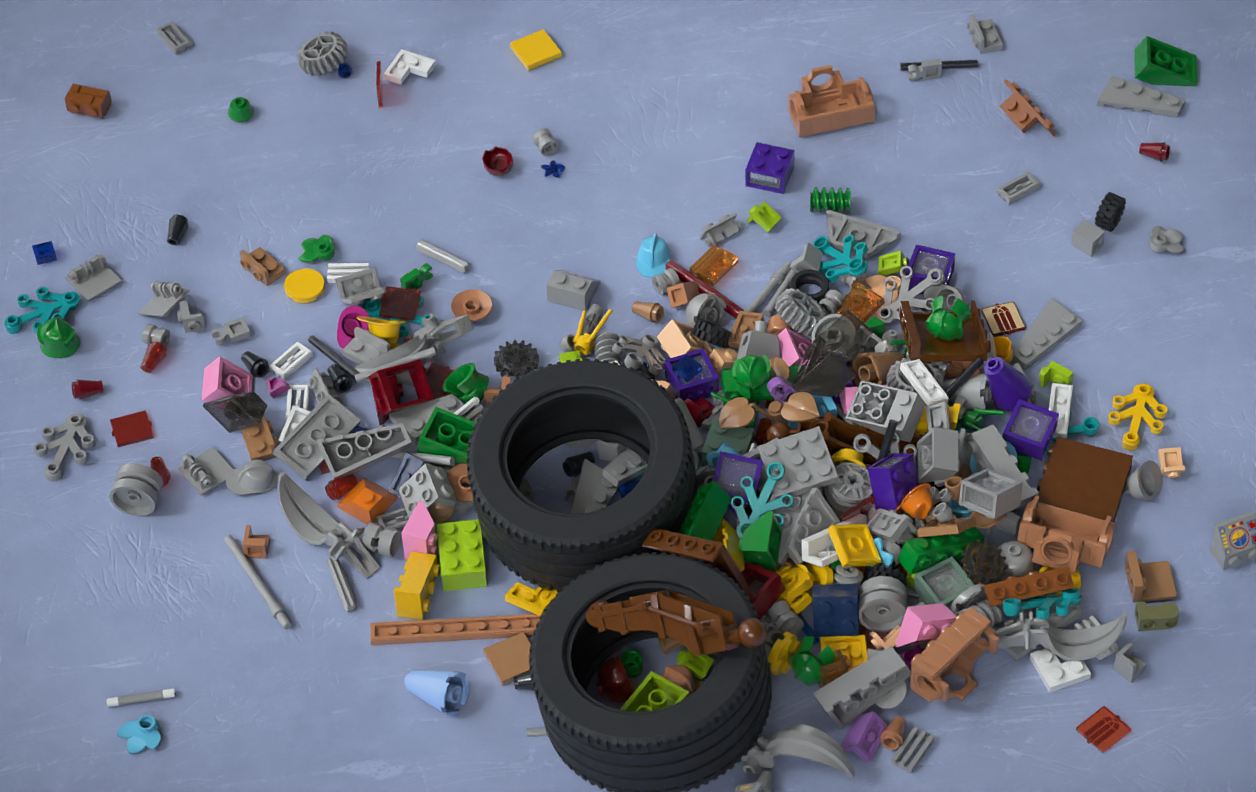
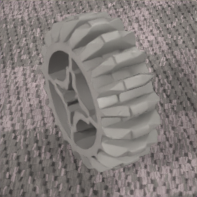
[296,31,349,76]
[775,288,827,337]
[886,358,944,406]

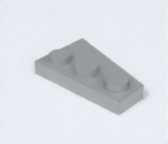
[389,394,464,443]
[784,488,840,564]

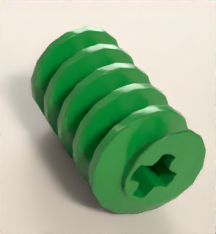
[810,187,851,213]

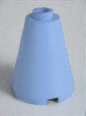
[405,670,470,716]

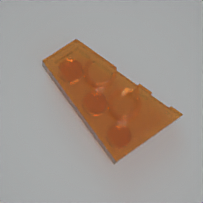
[836,280,885,330]

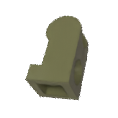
[1134,601,1179,632]

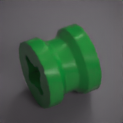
[620,650,643,678]

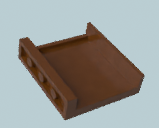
[899,300,991,362]
[1037,437,1133,523]
[642,528,754,601]

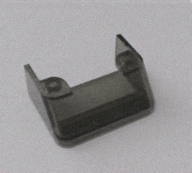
[791,310,873,397]

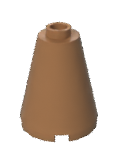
[849,352,906,387]

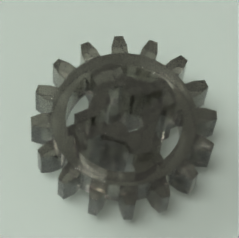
[494,340,539,379]
[961,540,1008,585]

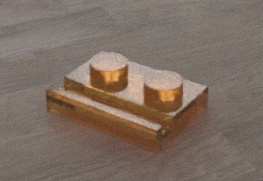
[690,244,738,286]

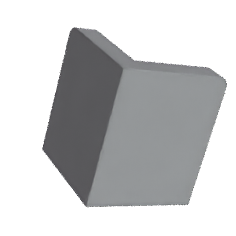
[1071,221,1105,257]
[790,243,823,273]
[1114,642,1146,682]

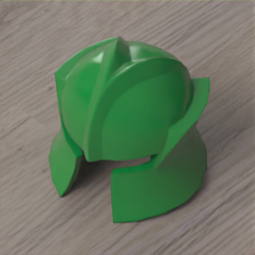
[926,295,971,341]
[37,316,80,358]
[732,354,777,400]
[443,363,489,403]
[789,636,839,686]

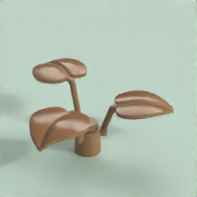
[719,357,820,430]
[912,464,1007,538]

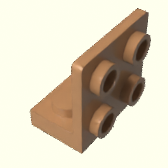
[1125,551,1177,603]

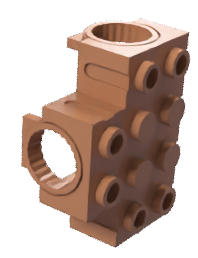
[788,65,875,137]
[1017,495,1116,574]
[910,607,999,703]

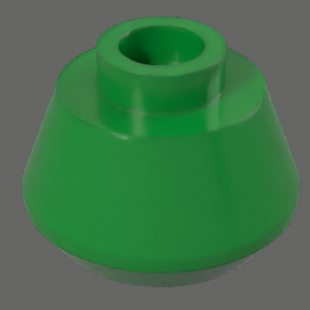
[228,97,254,122]

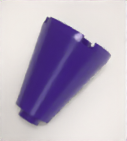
[984,357,1034,412]

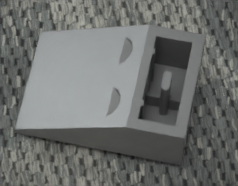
[846,381,926,442]

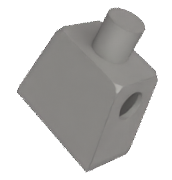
[737,321,780,360]

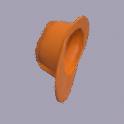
[895,483,935,520]

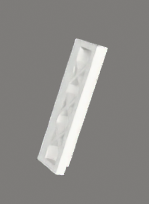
[802,514,879,567]

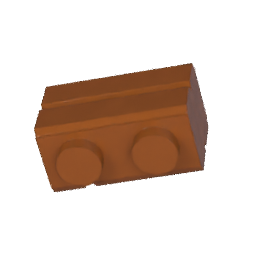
[65,83,112,118]

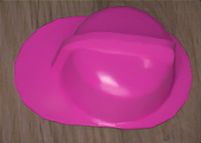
[337,306,369,349]

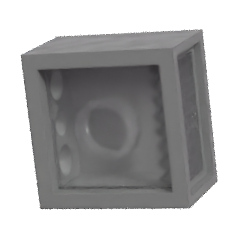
[959,468,1023,519]

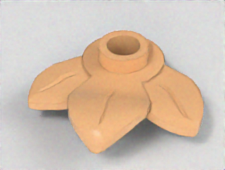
[866,275,901,303]

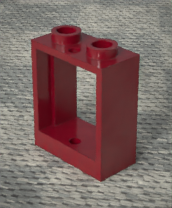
[368,359,434,416]
[741,562,786,620]

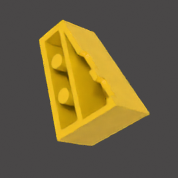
[394,551,441,620]

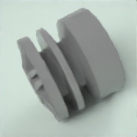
[822,462,872,521]

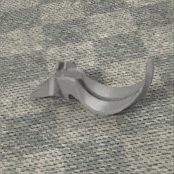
[353,314,474,383]
[278,472,380,579]
[989,611,1127,661]
[741,724,855,778]

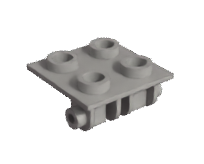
[65,254,122,301]
[138,281,190,317]
[178,447,233,495]

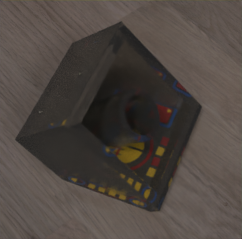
[203,392,268,433]

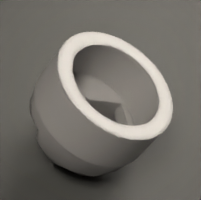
[560,334,576,352]

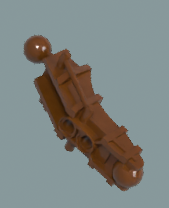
[766,413,928,470]
[586,590,767,656]

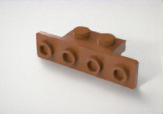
[999,79,1056,136]
[984,567,1074,607]

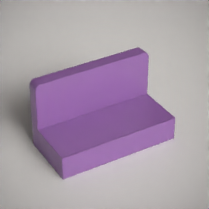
[840,711,888,762]

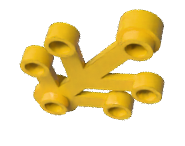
[1108,383,1167,451]

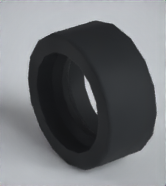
[790,269,829,303]

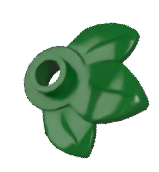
[298,235,335,262]

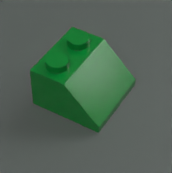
[739,511,782,570]

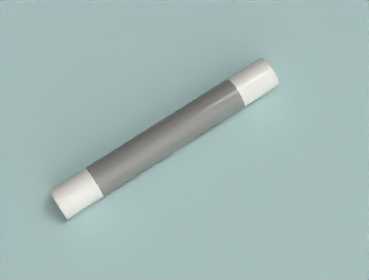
[107,688,175,707]

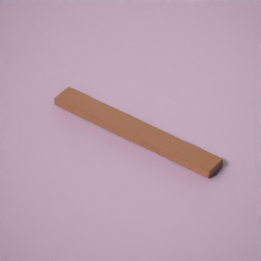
[370,614,540,645]

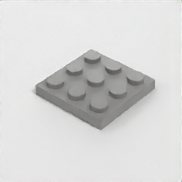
[757,426,839,500]

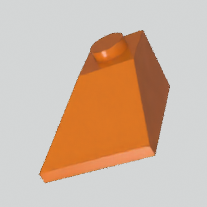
[337,477,398,525]

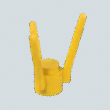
[573,309,612,355]

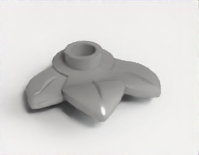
[1149,226,1185,253]

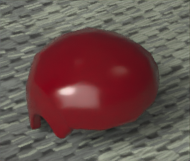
[482,146,513,176]

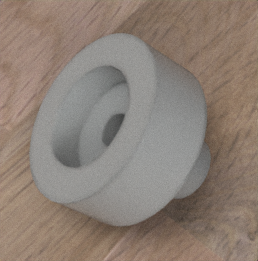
[882,330,903,350]

